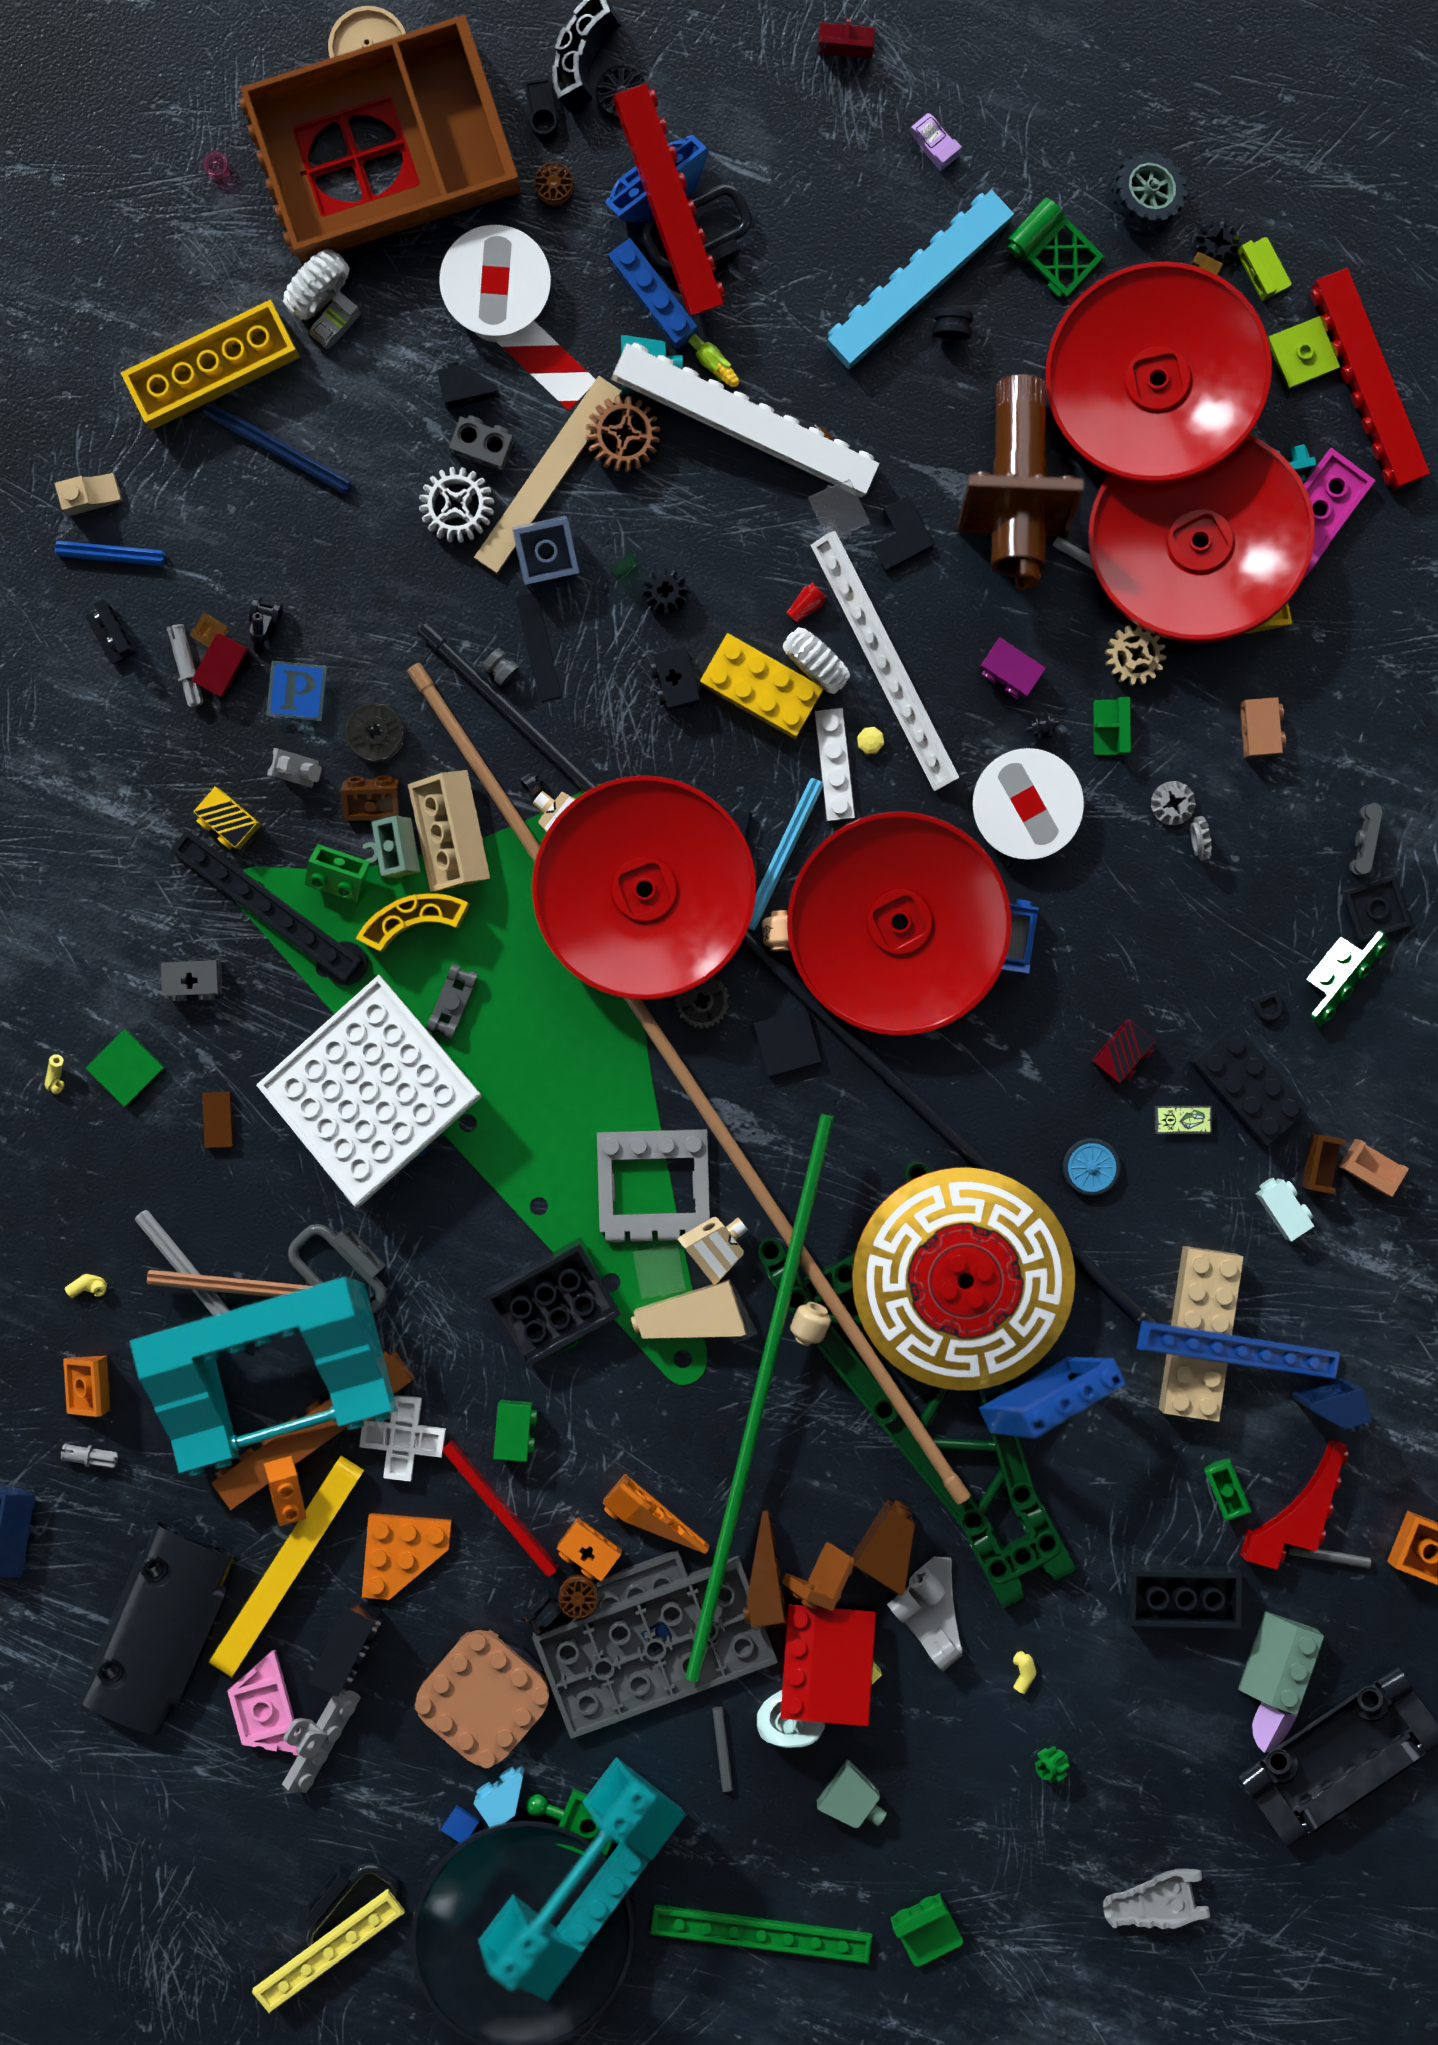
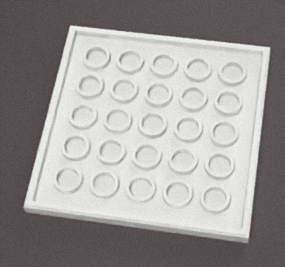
[257,975,482,1208]

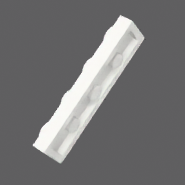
[815,708,855,822]

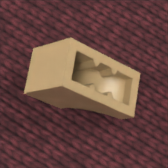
[55,473,123,516]

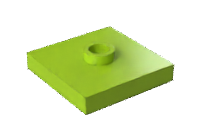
[1268,316,1340,390]

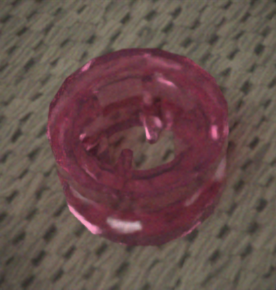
[203,151,230,180]

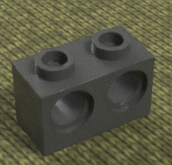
[449,416,514,472]

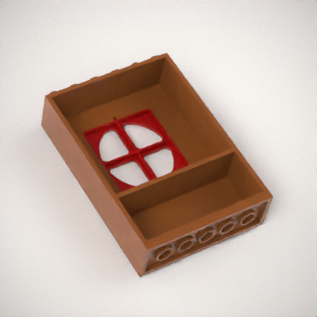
[239,14,521,264]

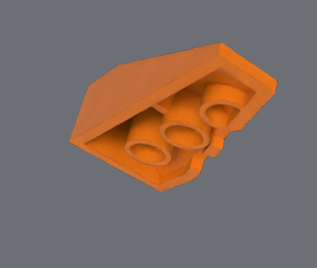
[603,1474,709,1554]

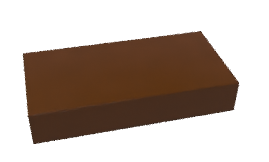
[202,1092,234,1148]

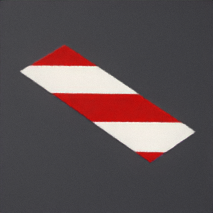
[497,321,596,410]

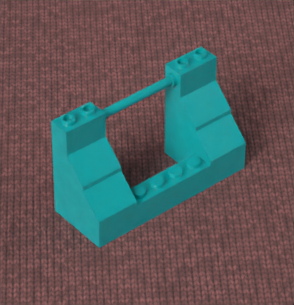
[130,1277,398,1477]
[478,1757,686,2001]

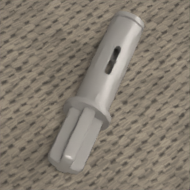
[166,624,203,707]

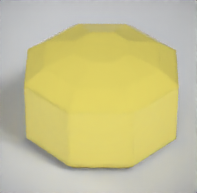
[857,727,884,755]

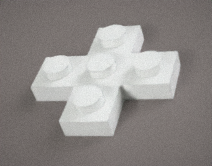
[359,1394,446,1482]

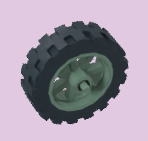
[1110,151,1187,230]

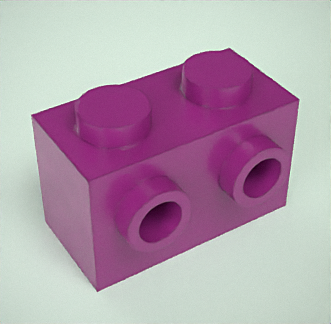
[978,637,1045,699]

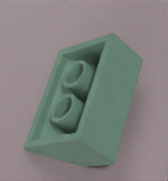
[1238,1611,1324,1715]

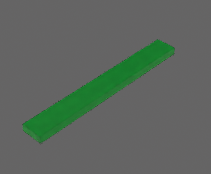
[650,1904,872,1964]

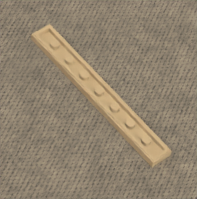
[474,376,622,574]

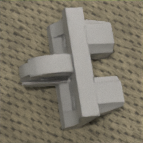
[267,748,322,787]

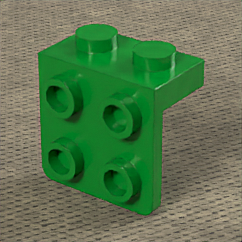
[891,1893,963,1967]

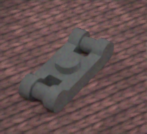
[1349,803,1382,875]
[426,964,479,1040]

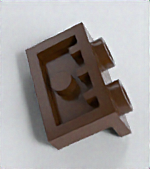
[341,775,400,821]

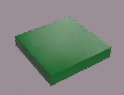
[86,1029,165,1107]

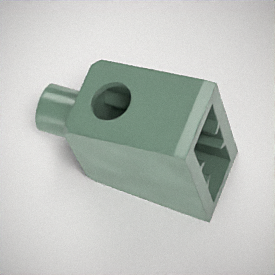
[817,1759,886,1828]

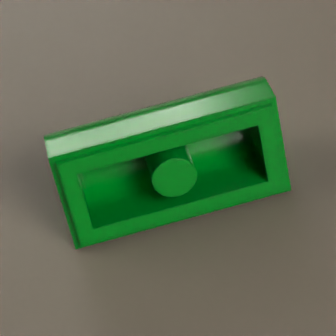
[1204,1459,1252,1522]

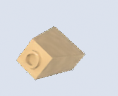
[631,1279,747,1338]

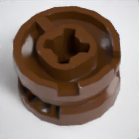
[534,162,574,207]
[558,1574,598,1619]

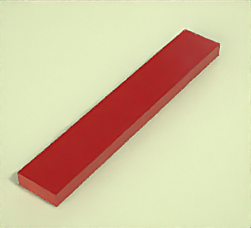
[442,1439,558,1577]

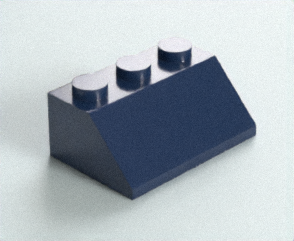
[1290,1378,1372,1431]
[0,1485,35,1578]

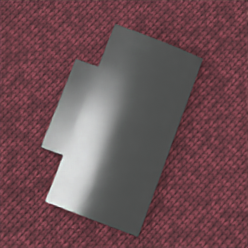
[532,1549,778,1739]

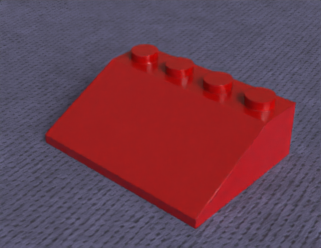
[780,1605,877,1726]

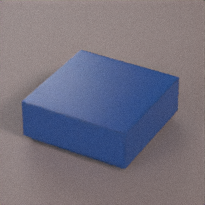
[441,1805,479,1843]

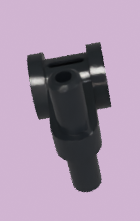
[249,596,283,654]

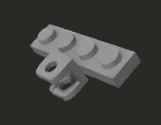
[282,1689,361,1793]

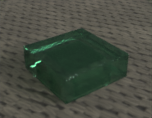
[611,551,638,580]

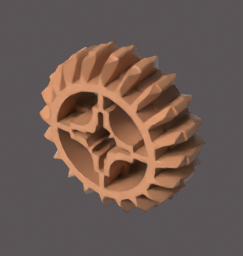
[585,395,660,472]

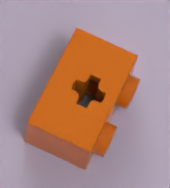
[264,1456,307,1527]
[557,1517,622,1581]

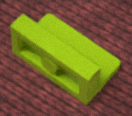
[1237,237,1291,301]

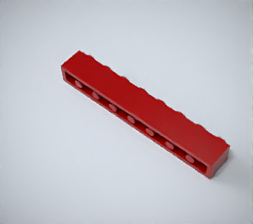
[613,83,725,317]
[1310,267,1430,491]

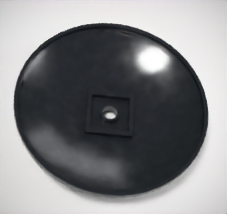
[411,1820,634,2045]

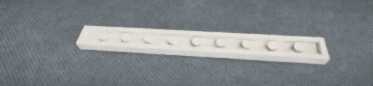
[811,531,959,791]

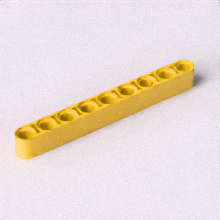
[208,1456,365,1677]

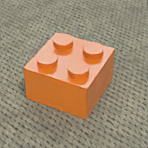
[1387,1510,1438,1585]

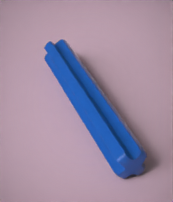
[55,541,165,566]

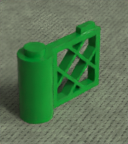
[1007,198,1104,298]

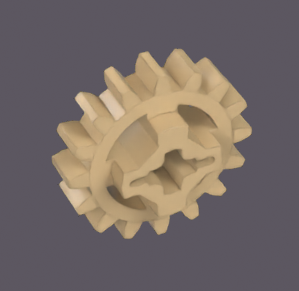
[1105,625,1166,686]

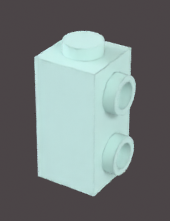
[1255,1178,1314,1242]

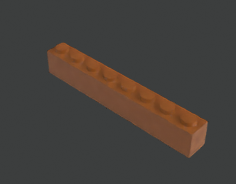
[211,1351,414,1510]

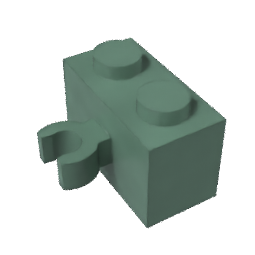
[363,816,421,878]

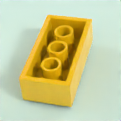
[700,633,824,739]

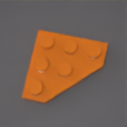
[362,1513,452,1600]

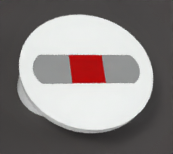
[440,225,551,342]
[973,748,1084,859]

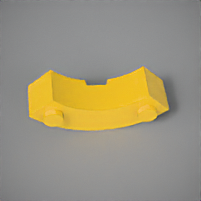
[355,894,471,952]

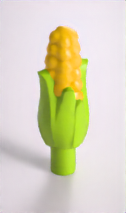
[688,334,739,387]

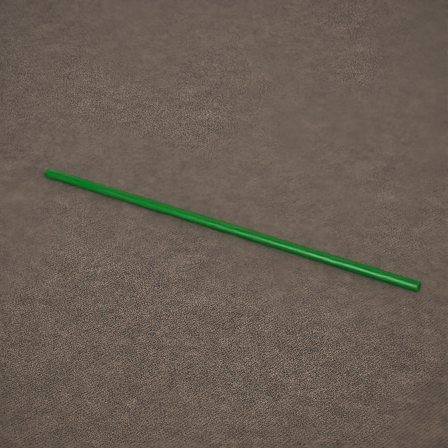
[685,1114,834,1682]

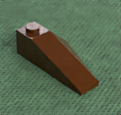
[744,1511,788,1630]

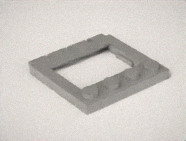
[597,1129,710,1242]

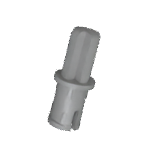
[61,1443,118,1468]

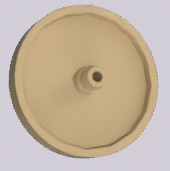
[328,6,406,58]

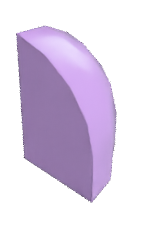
[1252,1702,1297,1753]

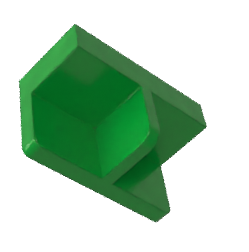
[1093,697,1131,755]

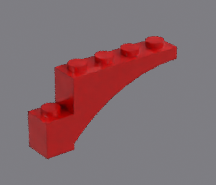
[1240,1438,1348,1569]

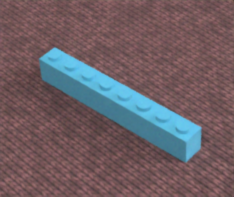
[827,190,1014,370]

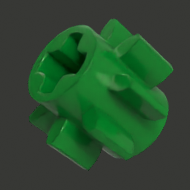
[1035,1746,1070,1783]

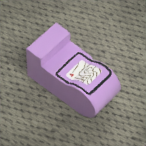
[910,113,962,171]

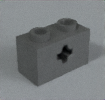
[161,960,223,1001]

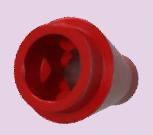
[786,583,827,623]

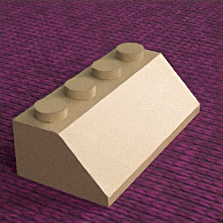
[408,770,490,892]

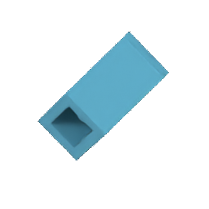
[474,1765,525,1827]

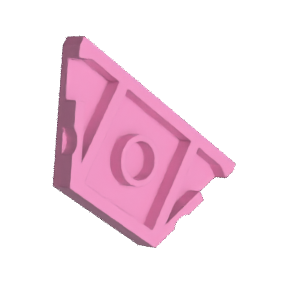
[227,1650,299,1756]

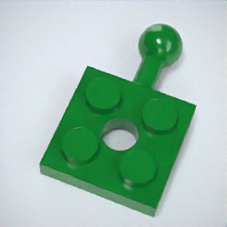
[526,1789,612,1856]

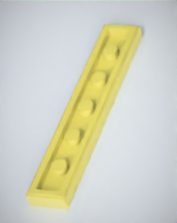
[252,1889,404,2013]

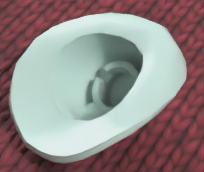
[757,1690,825,1748]

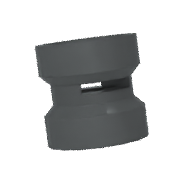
[481,648,520,687]

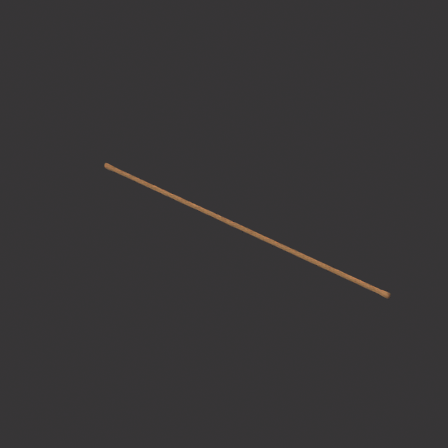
[407,662,971,1505]

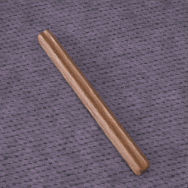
[147,1270,312,1297]

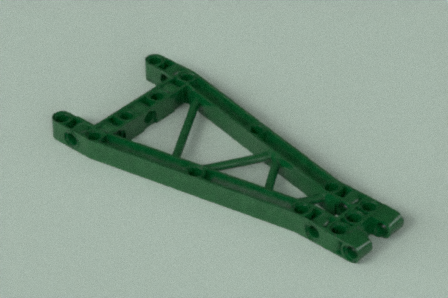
[758,1161,1077,1610]

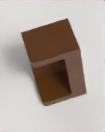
[1302,1133,1345,1194]

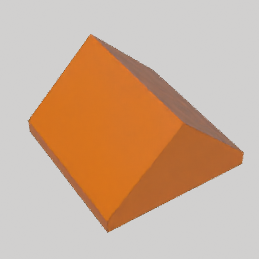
[63,1356,110,1417]

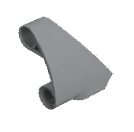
[887,1556,962,1672]

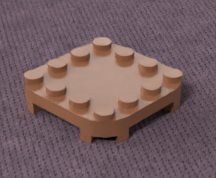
[415,1630,550,1768]

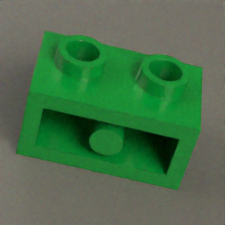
[304,844,370,903]
[493,1400,537,1462]

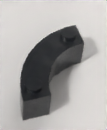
[552,0,621,113]

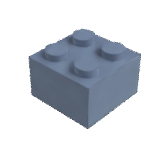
[511,516,579,585]

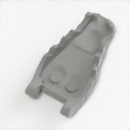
[1103,1869,1210,1929]

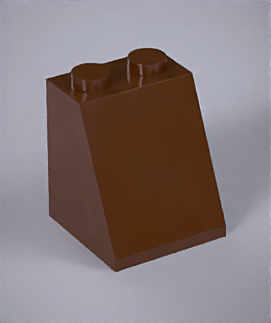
[852,1499,915,1596]

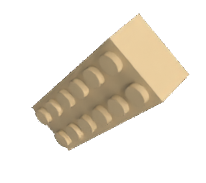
[1159,1246,1243,1422]

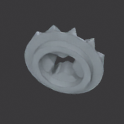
[1151,781,1196,825]
[1191,816,1212,861]

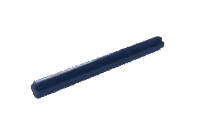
[203,402,352,494]

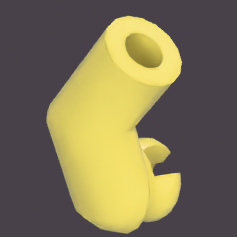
[44,1055,65,1094]
[65,1274,107,1299]
[1013,1651,1036,1694]

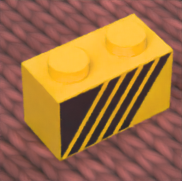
[193,787,261,850]

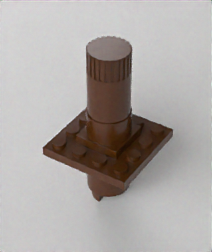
[958,374,1083,590]

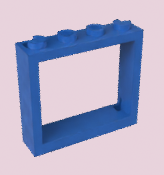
[979,1357,1125,1438]

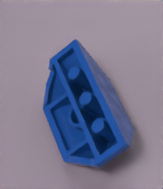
[605,135,709,222]

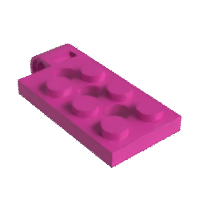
[1304,448,1375,577]

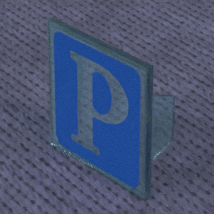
[266,660,327,721]

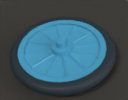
[1063,1138,1121,1196]

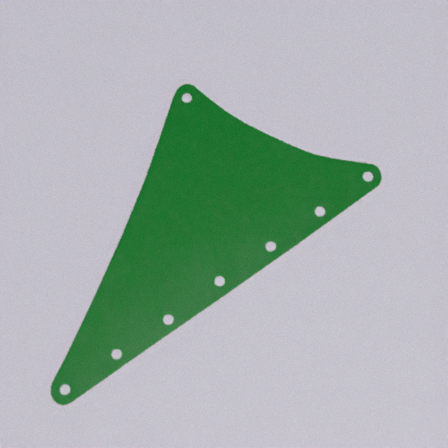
[235,784,708,1385]

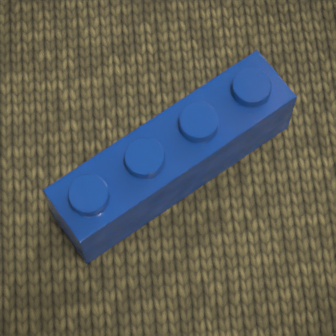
[608,238,698,351]

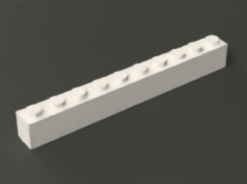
[611,343,879,498]

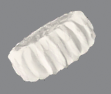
[283,249,350,320]
[419,467,494,543]
[783,628,850,694]

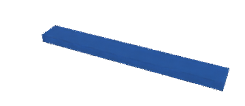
[1137,1321,1340,1380]

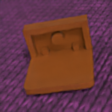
[782,1542,855,1611]

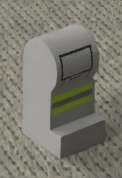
[309,291,361,349]

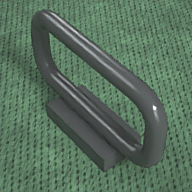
[288,1224,387,1316]

